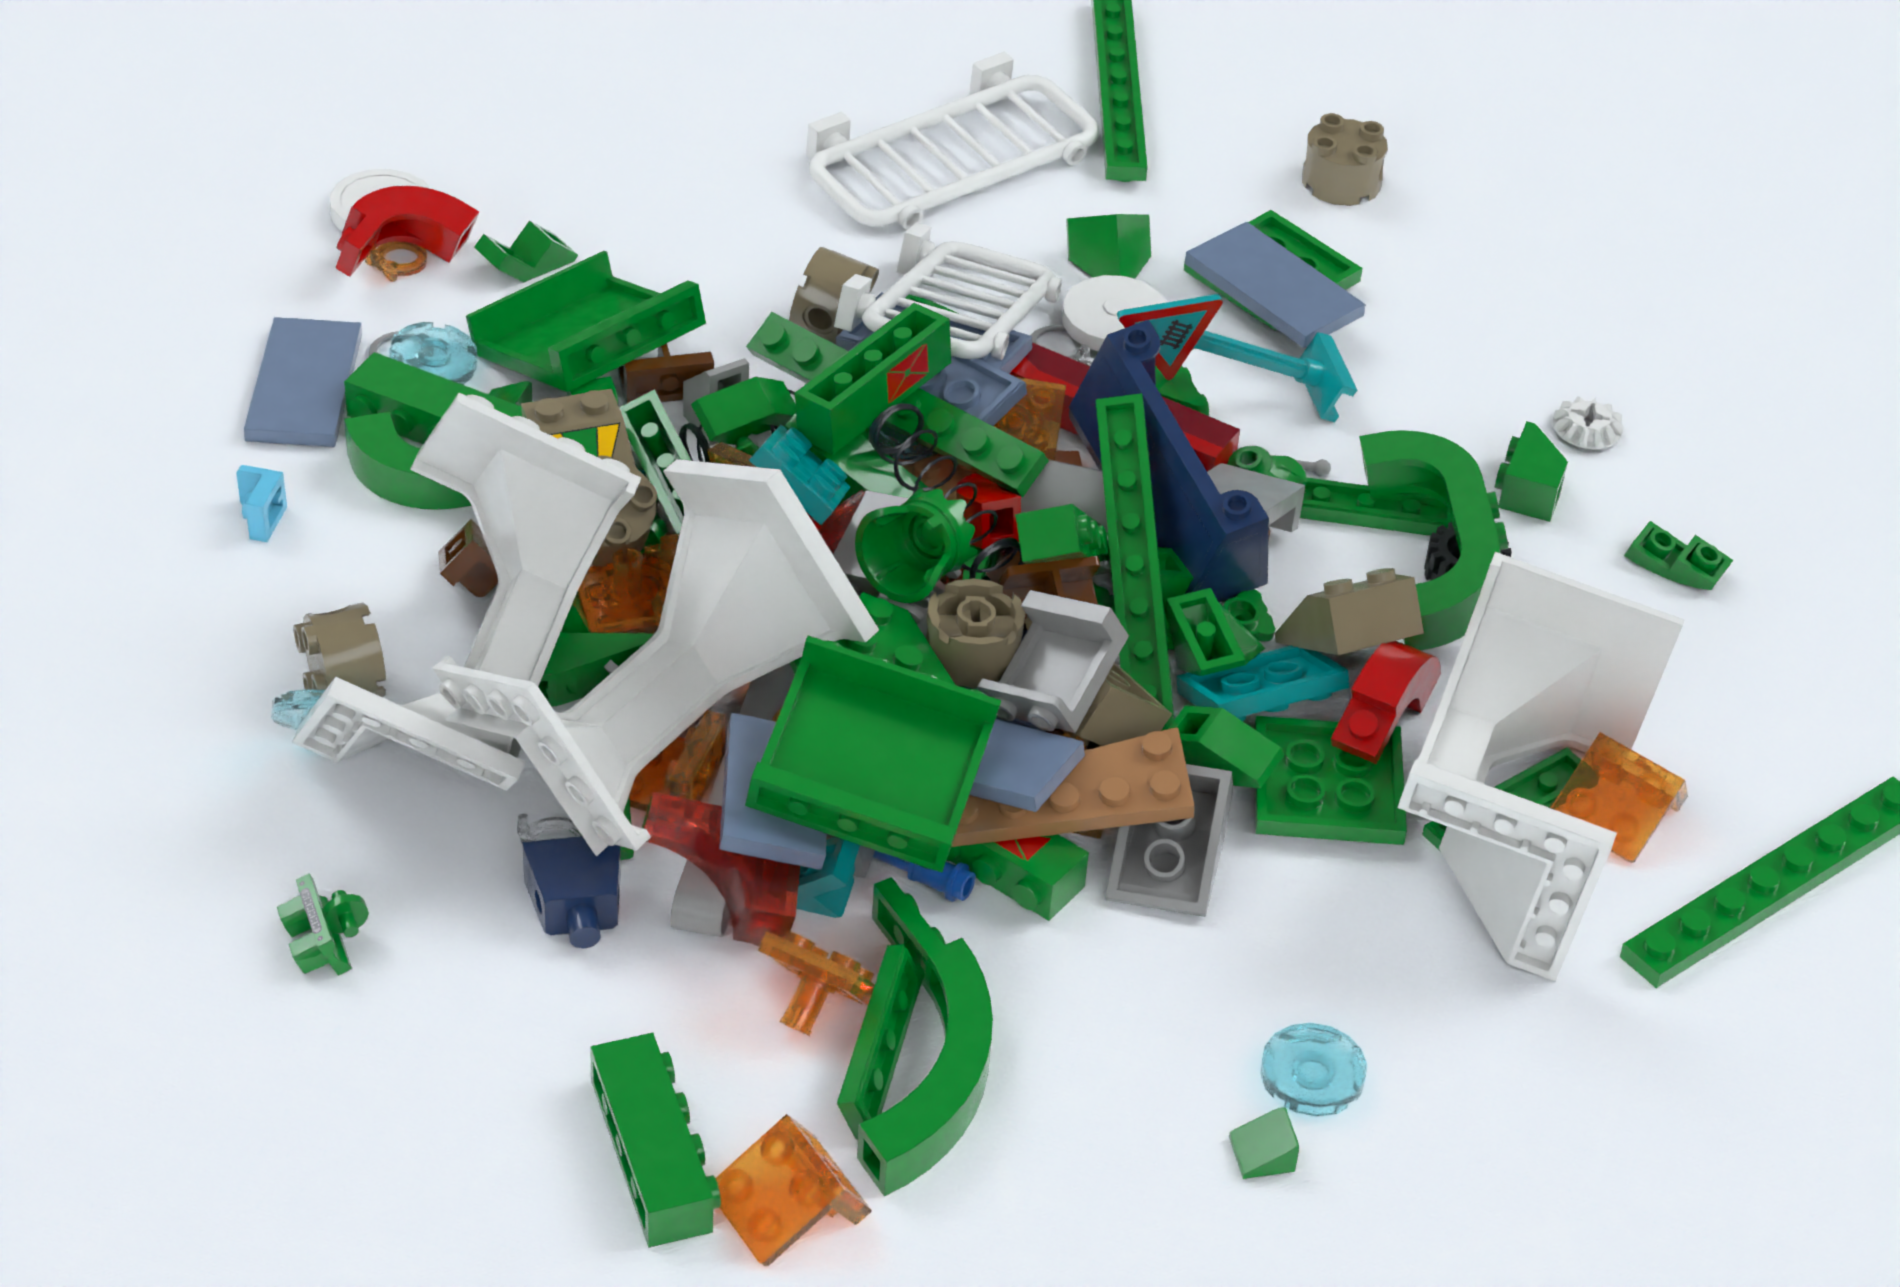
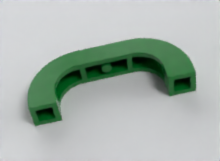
[344,376,618,510]
[1359,430,1508,651]

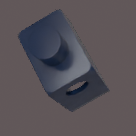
[522,836,621,949]

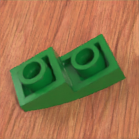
[1624,521,1733,590]

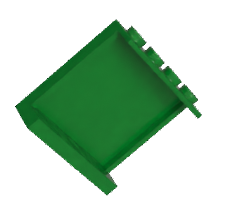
[466,250,706,392]
[745,635,1001,873]

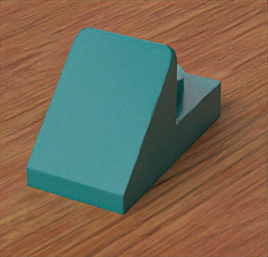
[765,837,860,918]

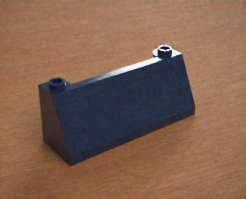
[1069,319,1269,603]

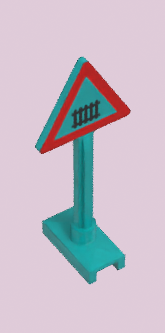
[1117,294,1358,423]

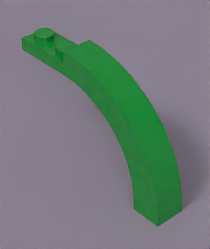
[857,877,993,1197]

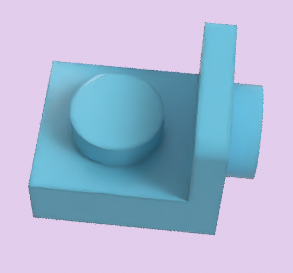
[236,465,287,542]

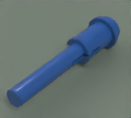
[873,850,976,902]

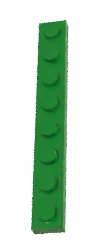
[1091,0,1148,182]
[746,312,1049,498]
[1096,393,1175,731]
[1619,776,1900,988]

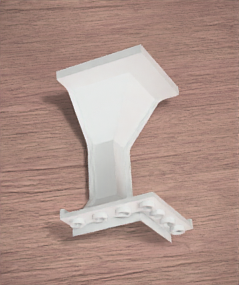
[292,393,641,791]
[432,459,879,856]
[1397,552,1685,982]

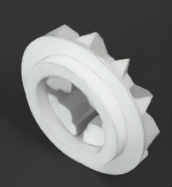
[1553,396,1624,449]

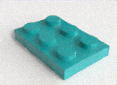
[749,425,850,525]
[1176,646,1350,721]

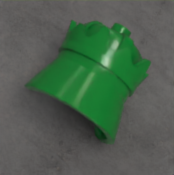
[855,488,978,603]

